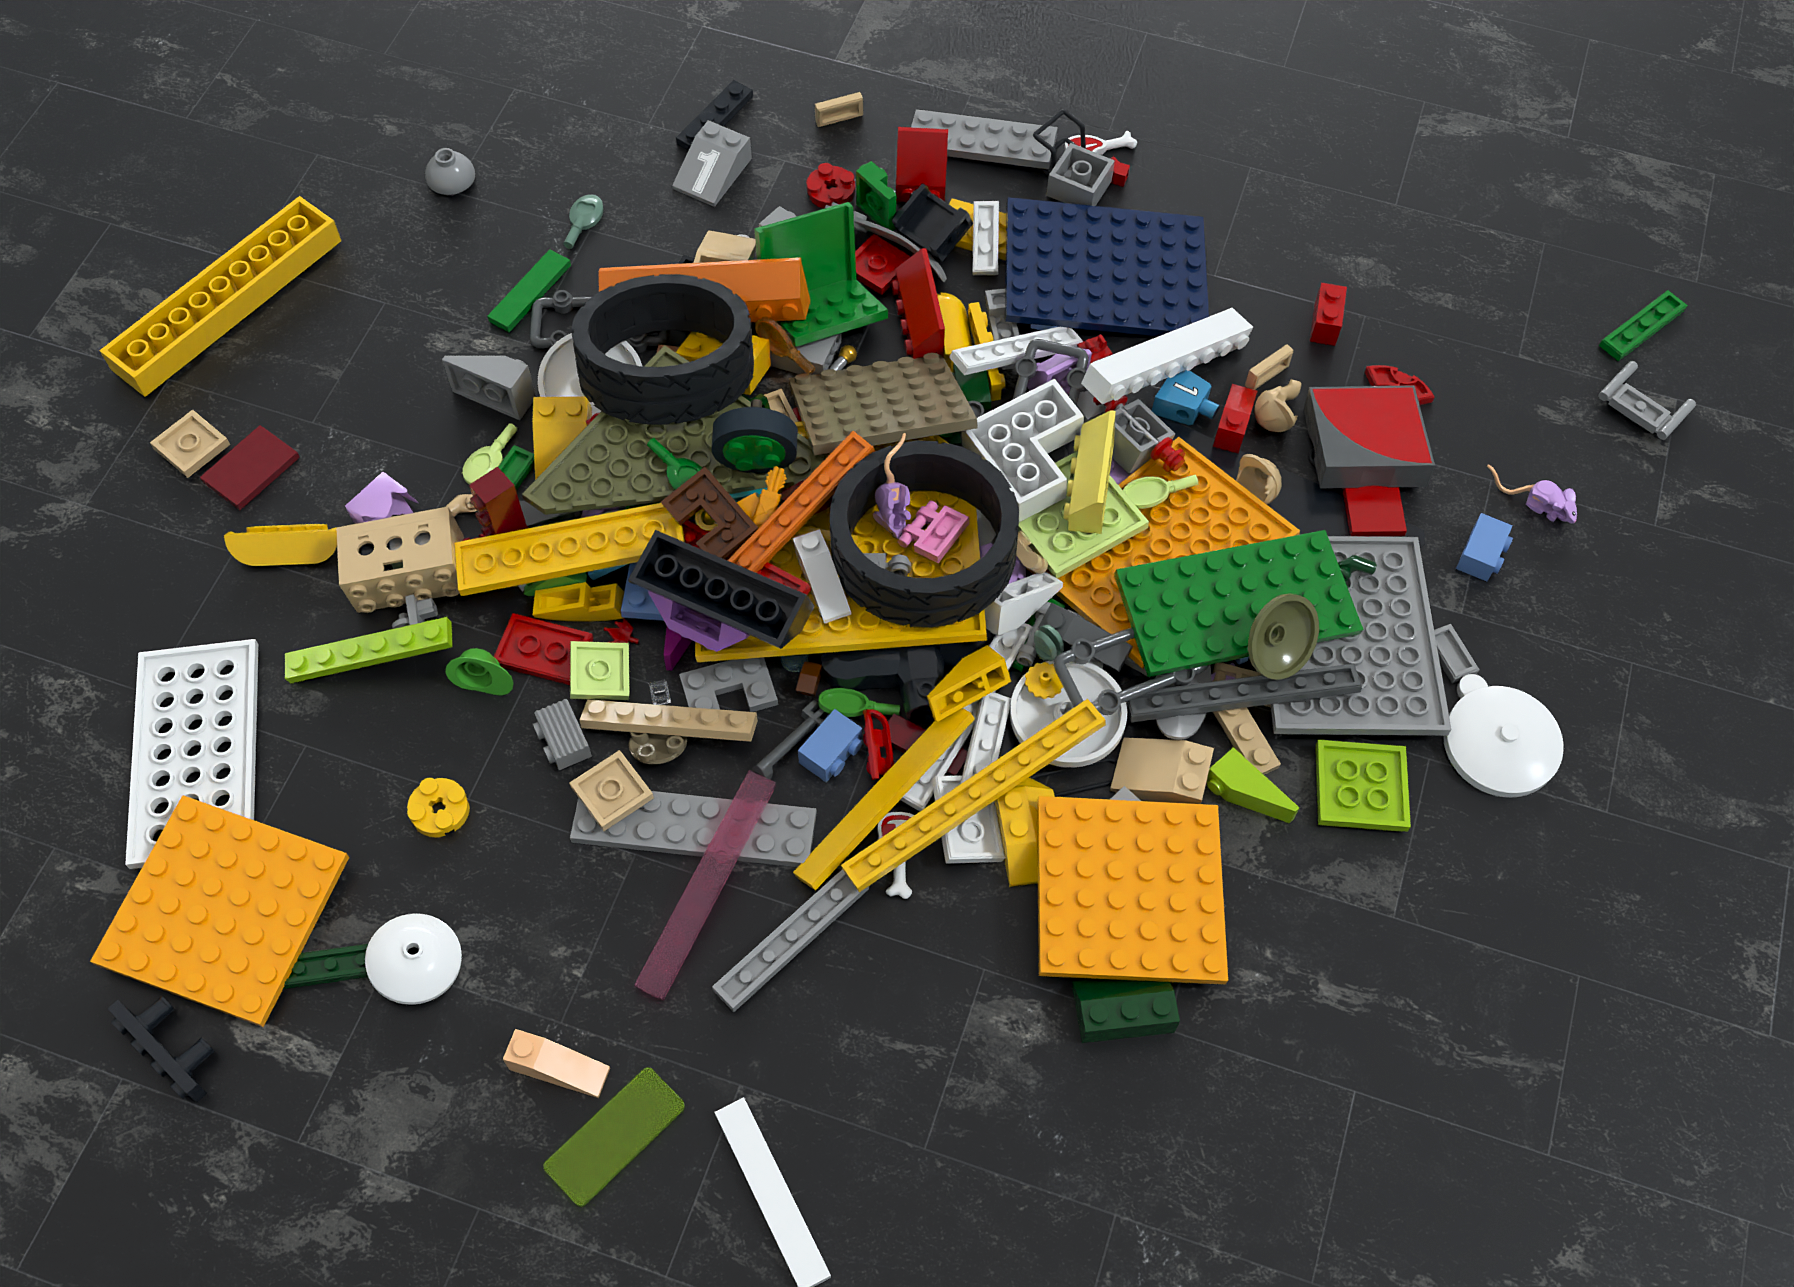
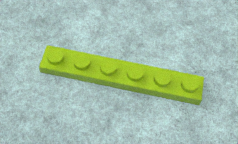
[285,617,452,683]

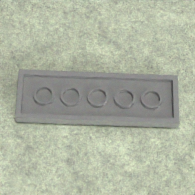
[911,109,1058,169]

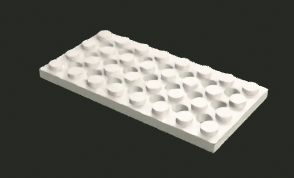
[125,639,258,869]

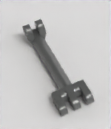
[752,700,829,783]

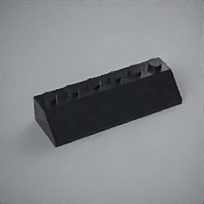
[628,530,815,649]

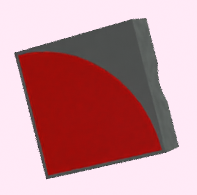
[1303,386,1435,488]

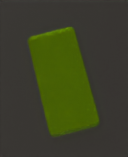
[544,1067,685,1207]

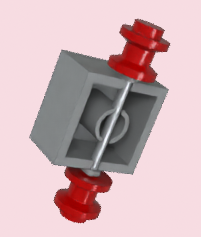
[1093,395,1185,474]

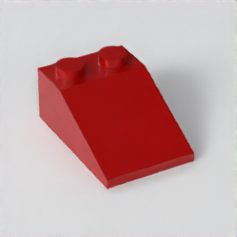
[896,127,948,202]

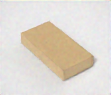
[815,92,863,127]
[1245,344,1293,390]

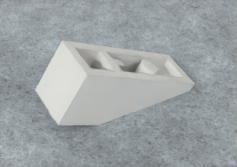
[793,529,851,624]
[985,572,1063,636]

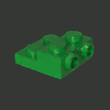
[856,161,897,231]

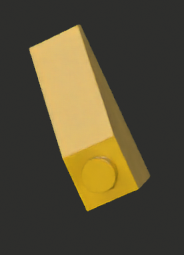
[927,645,1011,722]

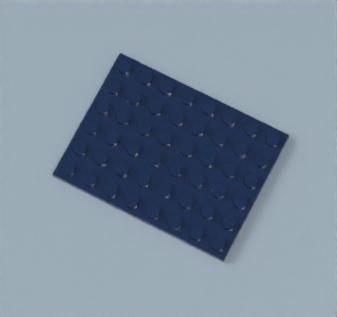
[1005,197,1209,336]

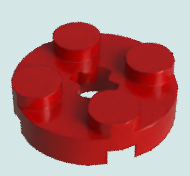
[806,163,855,209]

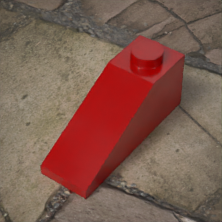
[1213,384,1257,454]

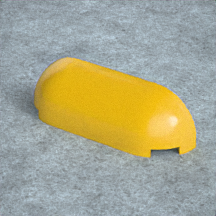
[937,293,972,372]
[224,524,337,566]

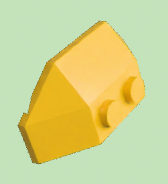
[995,778,1055,887]

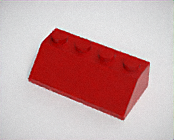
[891,248,945,359]

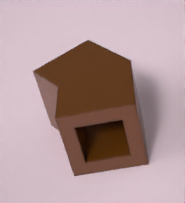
[796,661,822,697]

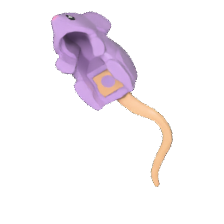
[873,433,911,539]
[1487,465,1577,523]

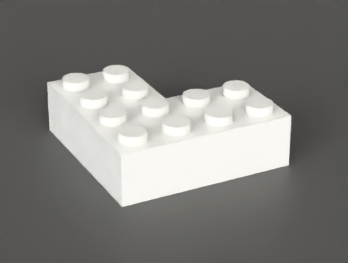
[961,379,1084,522]

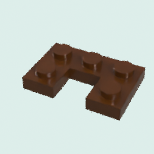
[661,467,758,559]

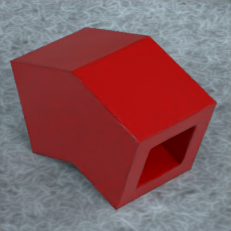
[1110,156,1130,187]

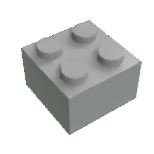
[1046,143,1115,206]

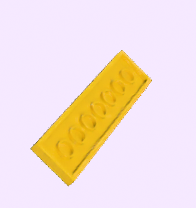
[454,503,685,596]

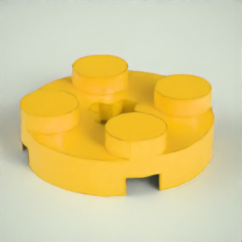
[407,778,470,837]

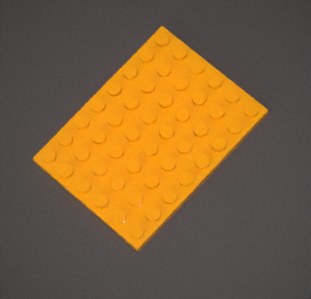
[1026,437,1300,669]

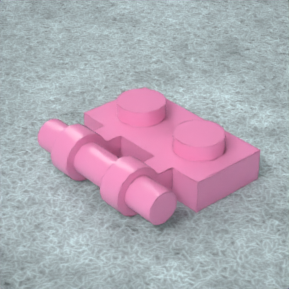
[898,501,969,563]

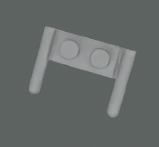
[1598,361,1696,440]

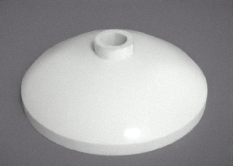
[365,914,462,1005]

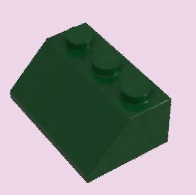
[1072,978,1180,1043]

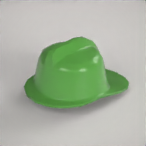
[446,648,514,695]

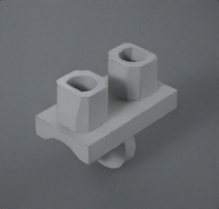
[392,594,438,629]

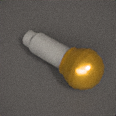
[829,345,857,371]

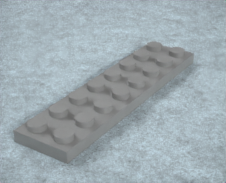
[570,791,817,867]

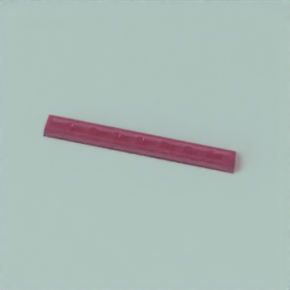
[634,770,776,1001]

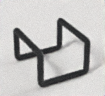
[1033,109,1086,176]

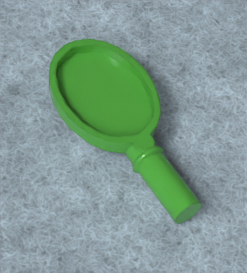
[818,688,900,717]

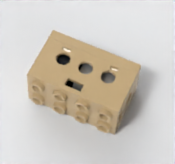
[337,507,464,613]

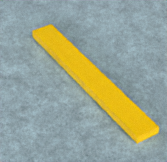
[793,708,975,891]

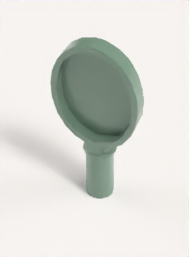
[563,194,604,249]

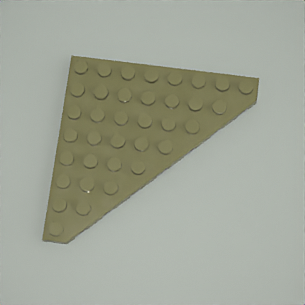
[522,345,830,515]

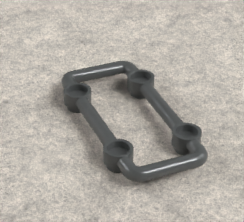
[530,290,669,353]
[1012,339,1089,463]
[1053,627,1209,716]

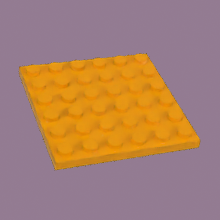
[90,795,349,1027]
[1037,796,1228,984]

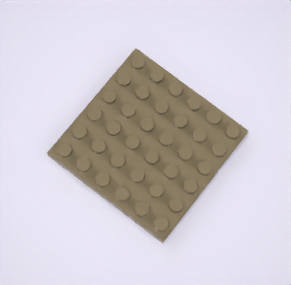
[789,353,978,455]

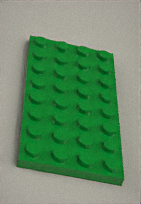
[1114,530,1364,677]

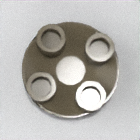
[629,732,687,764]

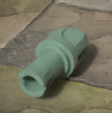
[1034,625,1064,662]

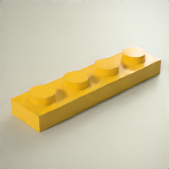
[968,302,1005,401]

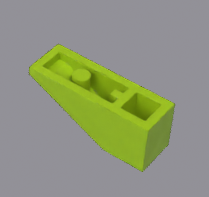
[1206,747,1299,823]

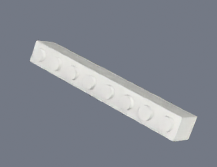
[1081,308,1253,404]

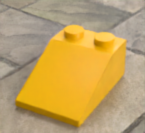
[533,396,592,480]

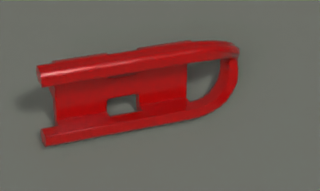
[863,709,894,780]

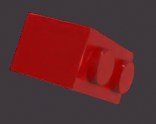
[1310,283,1347,346]

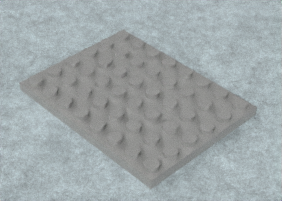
[1271,536,1451,736]

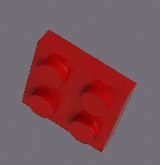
[855,234,911,295]

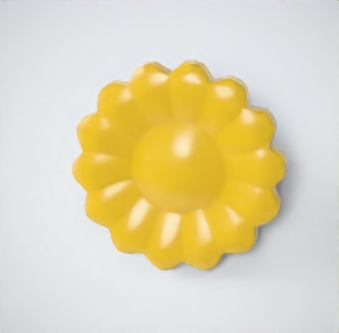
[1025,662,1064,699]

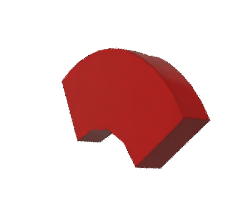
[1365,365,1434,405]

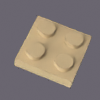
[150,410,230,478]
[570,750,654,831]

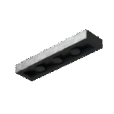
[676,80,753,151]

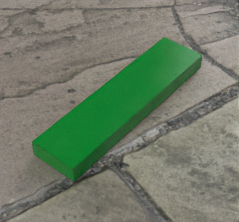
[487,249,571,332]
[1599,290,1688,362]

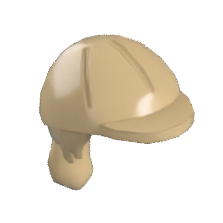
[1254,379,1301,432]
[1236,454,1282,505]

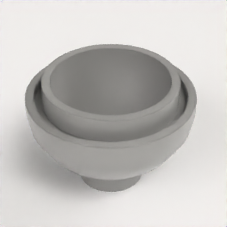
[425,148,475,195]

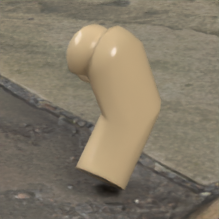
[445,494,477,517]

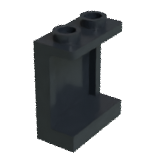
[892,183,973,262]

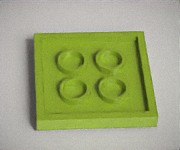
[1316,740,1411,832]

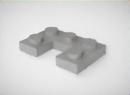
[679,657,778,712]

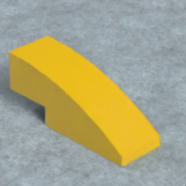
[532,582,624,622]

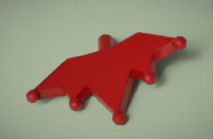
[604,618,639,644]

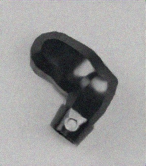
[820,644,945,723]

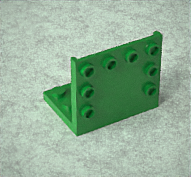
[754,202,888,347]

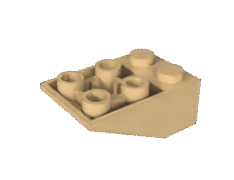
[694,230,756,263]

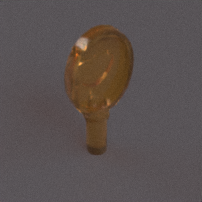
[755,317,816,375]

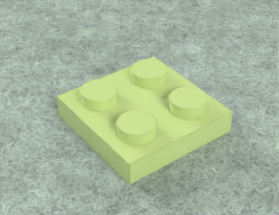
[570,641,629,700]

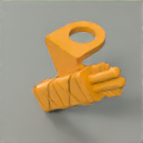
[737,466,787,528]

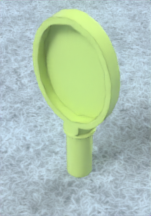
[462,423,518,485]
[1123,475,1198,509]

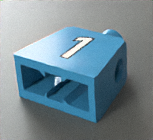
[1152,370,1220,425]

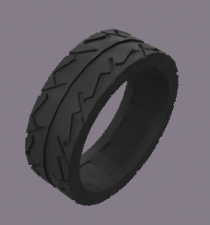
[571,274,754,425]
[829,440,1019,628]

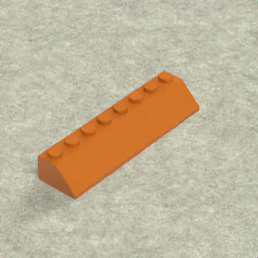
[599,257,811,322]

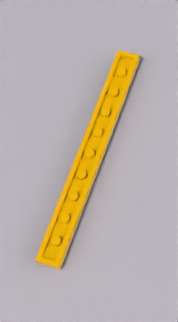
[841,699,1106,892]

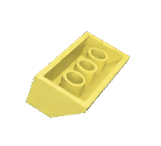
[1064,410,1116,534]

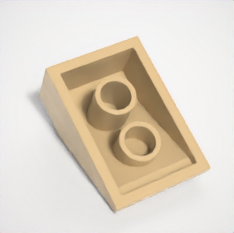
[1110,738,1214,804]

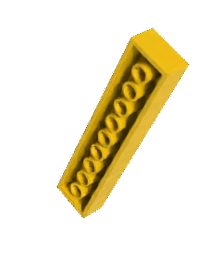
[99,196,341,397]

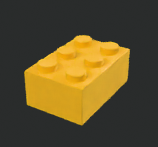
[676,332,771,395]

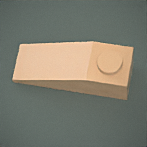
[503,1029,610,1098]

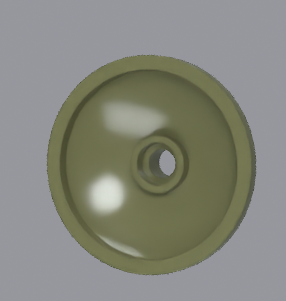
[1248,593,1319,680]

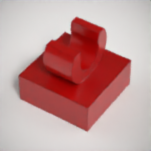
[1077,334,1113,363]

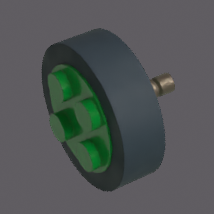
[711,399,798,473]

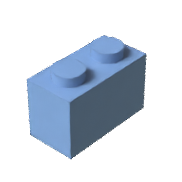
[1456,513,1513,581]
[798,709,863,782]

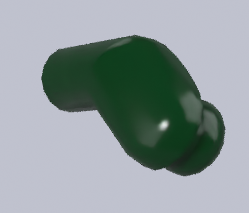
[1338,555,1377,581]

